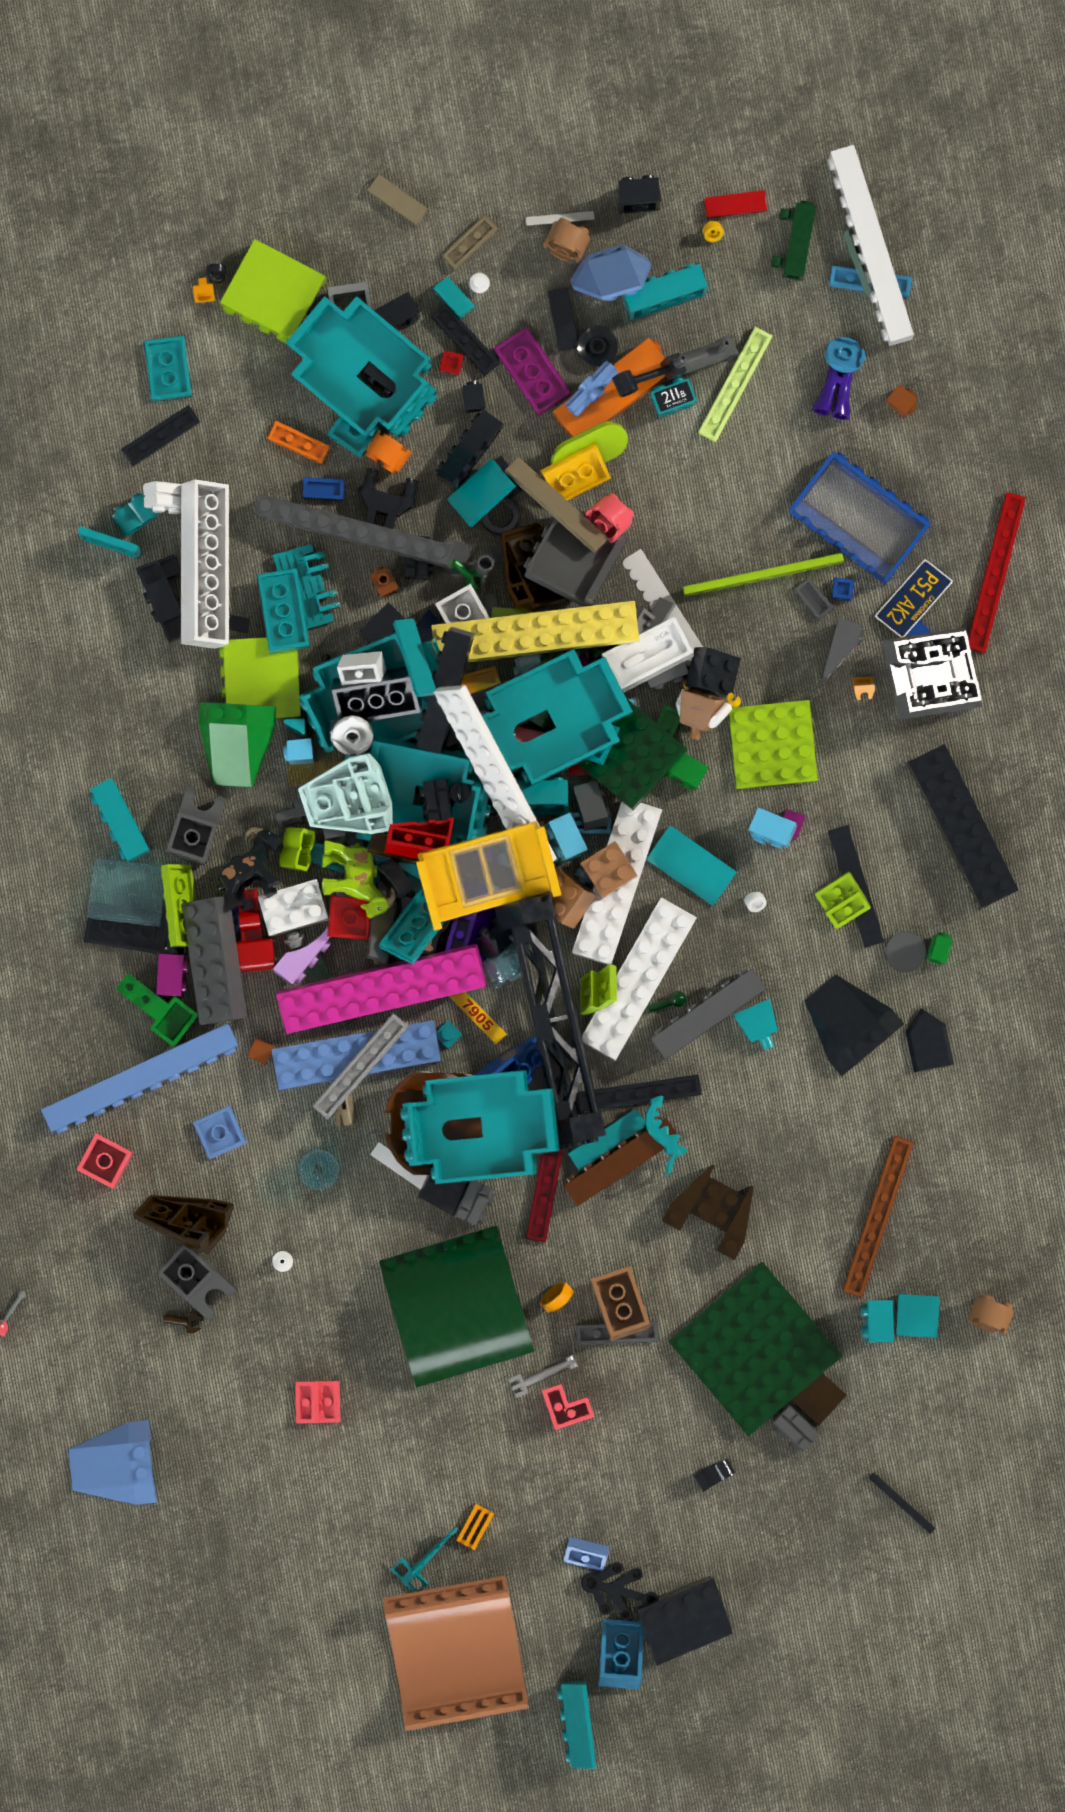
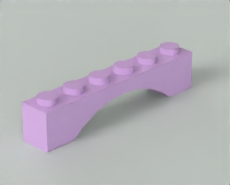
[273,892,354,987]

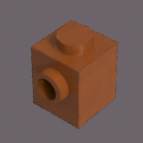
[885,384,918,418]
[370,566,400,600]

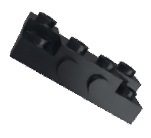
[136,554,181,644]

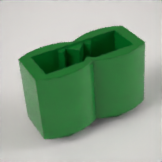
[925,932,953,966]

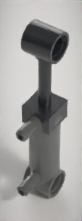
[612,335,739,397]

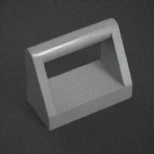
[327,282,372,309]

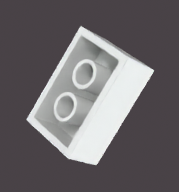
[258,879,329,938]

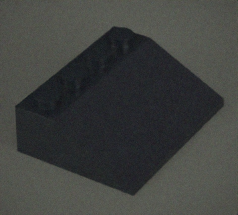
[634,1576,733,1666]

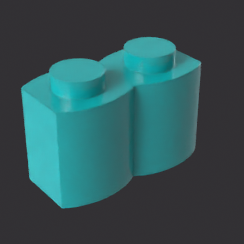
[112,492,160,537]

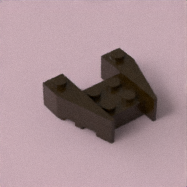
[662,1165,754,1260]

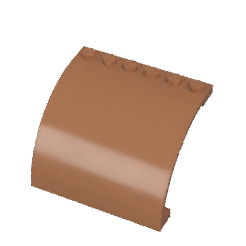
[382,1576,529,1731]

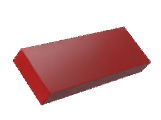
[704,190,767,219]

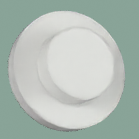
[469,273,490,293]

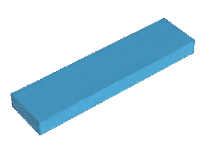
[829,265,912,298]

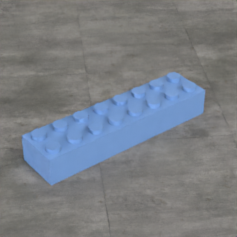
[272,1020,442,1091]

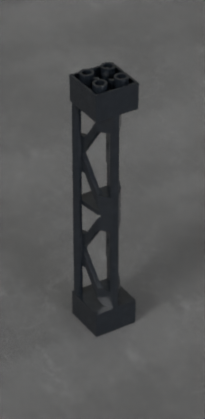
[495,894,606,1150]

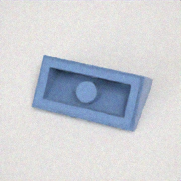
[563,1537,609,1571]

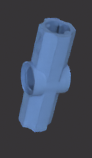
[564,361,619,417]

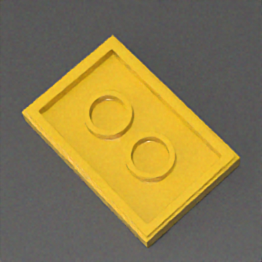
[540,443,611,501]

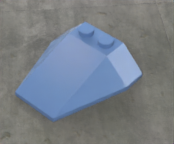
[69,1420,157,1505]

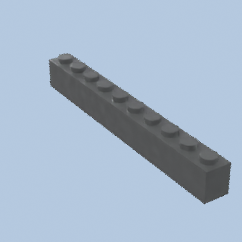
[254,494,456,569]

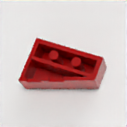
[384,818,454,859]

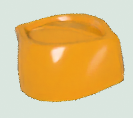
[540,1282,574,1313]

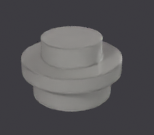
[284,931,304,949]

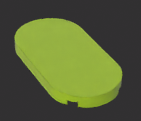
[551,421,628,465]

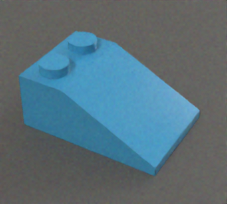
[598,1619,644,1690]

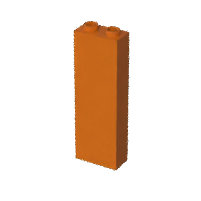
[553,338,667,438]

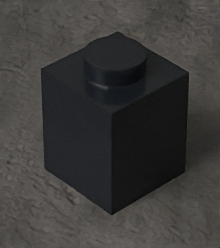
[463,381,485,413]

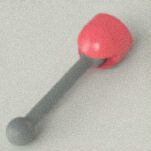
[0,1290,26,1337]

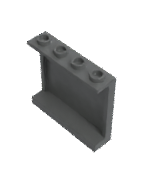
[524,516,627,607]

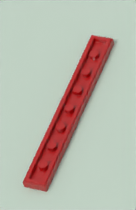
[968,492,1026,654]

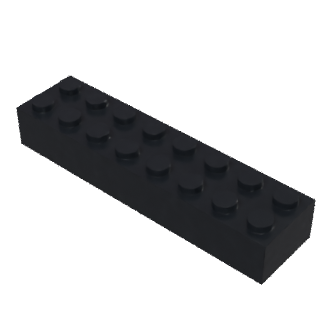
[906,744,1019,910]

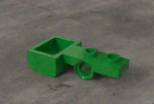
[116,973,199,1047]

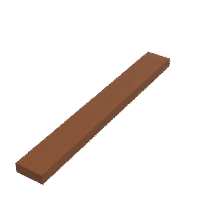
[842,1135,914,1298]

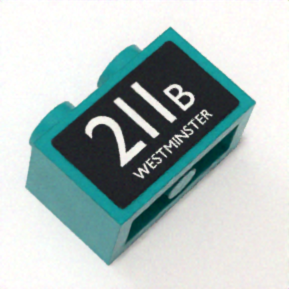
[650,378,697,419]

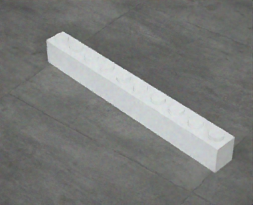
[827,145,914,346]

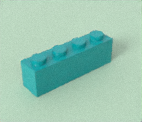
[89,778,151,863]

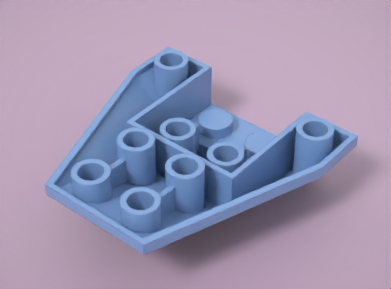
[570,244,652,301]

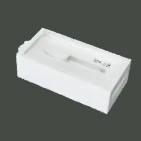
[602,617,694,693]

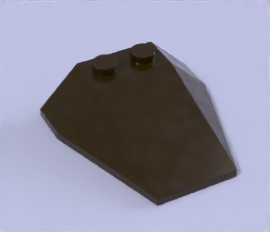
[500,522,569,612]
[133,1195,234,1254]

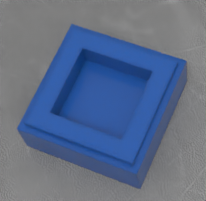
[831,577,855,601]

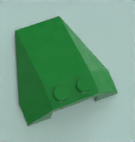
[198,702,276,787]

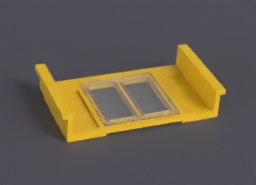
[416,821,561,931]

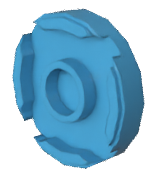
[825,337,865,373]

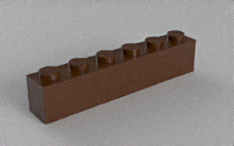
[563,1117,680,1207]

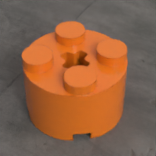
[365,430,412,474]

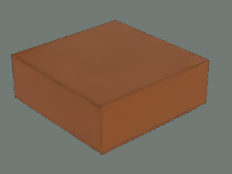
[247,1038,274,1065]

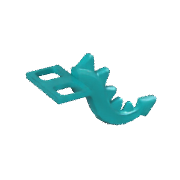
[645,1096,688,1178]
[390,1527,458,1592]

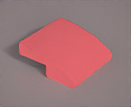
[295,1381,341,1423]

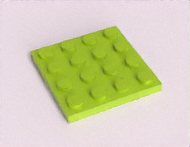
[729,700,818,790]

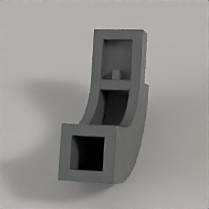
[275,799,346,843]

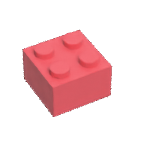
[76,1133,134,1189]

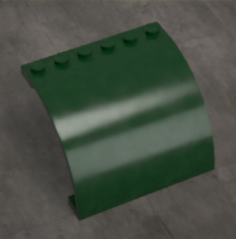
[379,1225,535,1388]

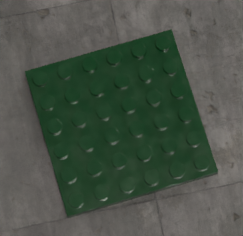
[668,1262,842,1436]

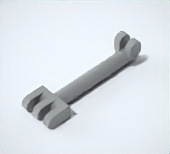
[507,1355,578,1398]

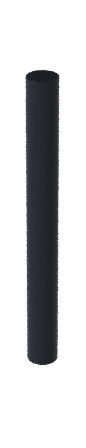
[869,1472,935,1534]

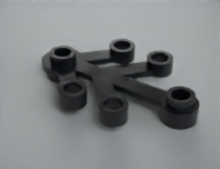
[581,1562,658,1621]

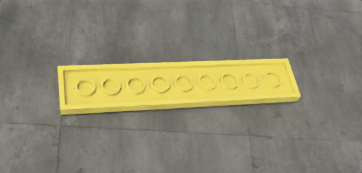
[432,601,640,662]

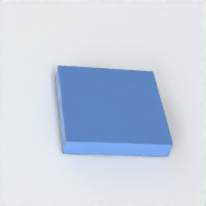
[192,1106,247,1160]

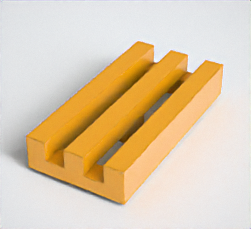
[456,1504,494,1550]

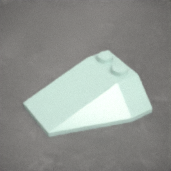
[298,753,393,834]

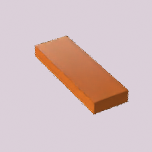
[267,420,331,465]

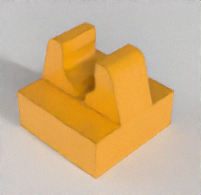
[193,278,216,303]
[852,676,875,700]

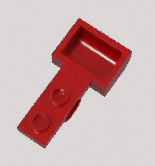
[236,889,276,973]

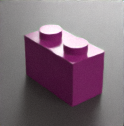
[156,954,188,997]

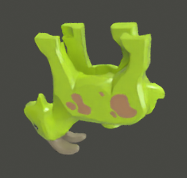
[322,841,396,918]

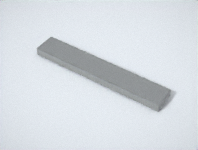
[312,1013,409,1120]

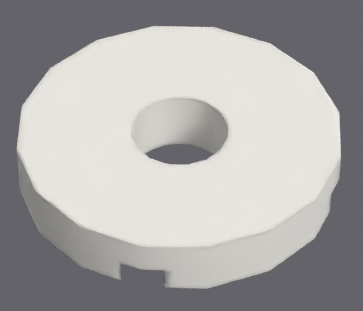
[332,716,373,755]

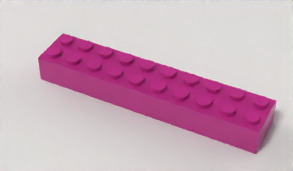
[276,944,487,1034]

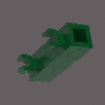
[770,201,816,281]

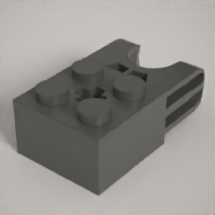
[166,786,225,866]
[157,1246,237,1320]

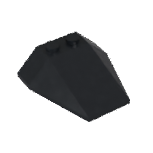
[805,975,904,1077]

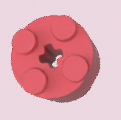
[585,494,634,543]

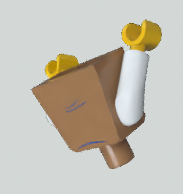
[676,680,741,740]

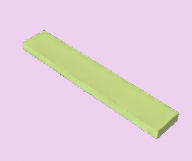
[698,327,773,443]

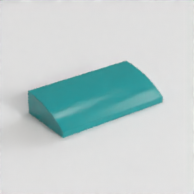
[646,825,737,906]

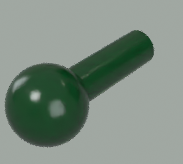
[648,991,686,1013]

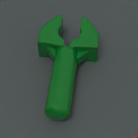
[452,559,482,589]

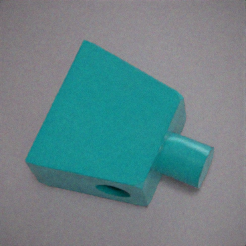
[733,999,778,1051]

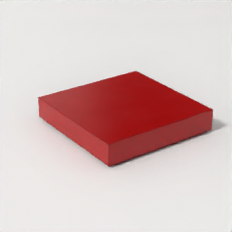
[327,896,371,940]

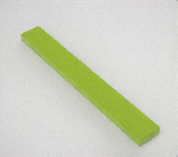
[682,553,844,597]

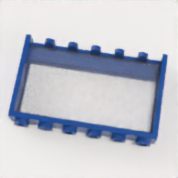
[788,451,931,585]

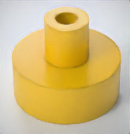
[702,221,724,242]

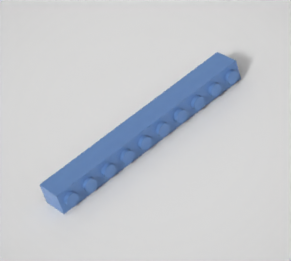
[41,1023,239,1134]

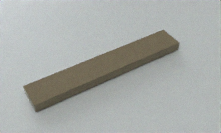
[504,457,609,553]

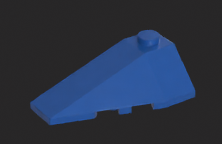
[474,1034,549,1084]

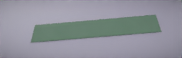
[843,229,871,297]

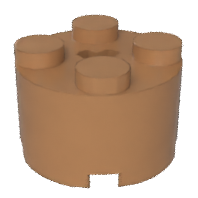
[543,218,590,263]
[967,1294,1014,1336]

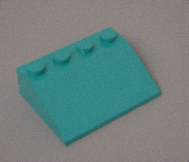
[557,1679,597,1769]

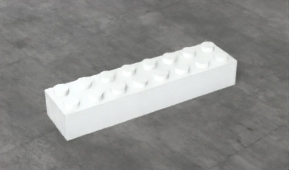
[181,479,229,649]
[572,802,662,965]
[582,897,697,1061]

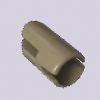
[334,1093,356,1128]

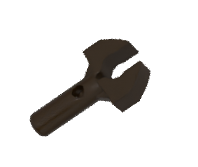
[163,1312,203,1334]

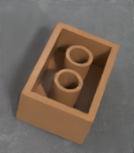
[591,1266,650,1341]

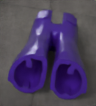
[811,366,853,420]

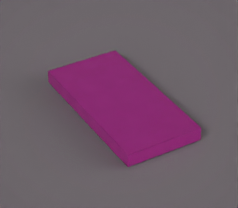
[493,327,572,416]

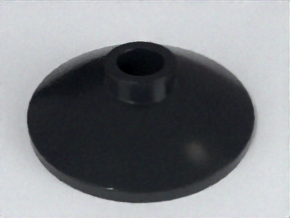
[578,326,618,366]

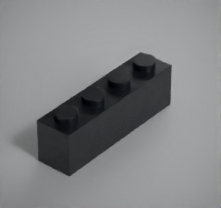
[435,410,504,491]

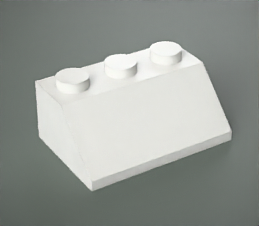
[435,584,490,623]

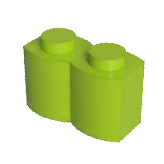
[279,827,315,871]

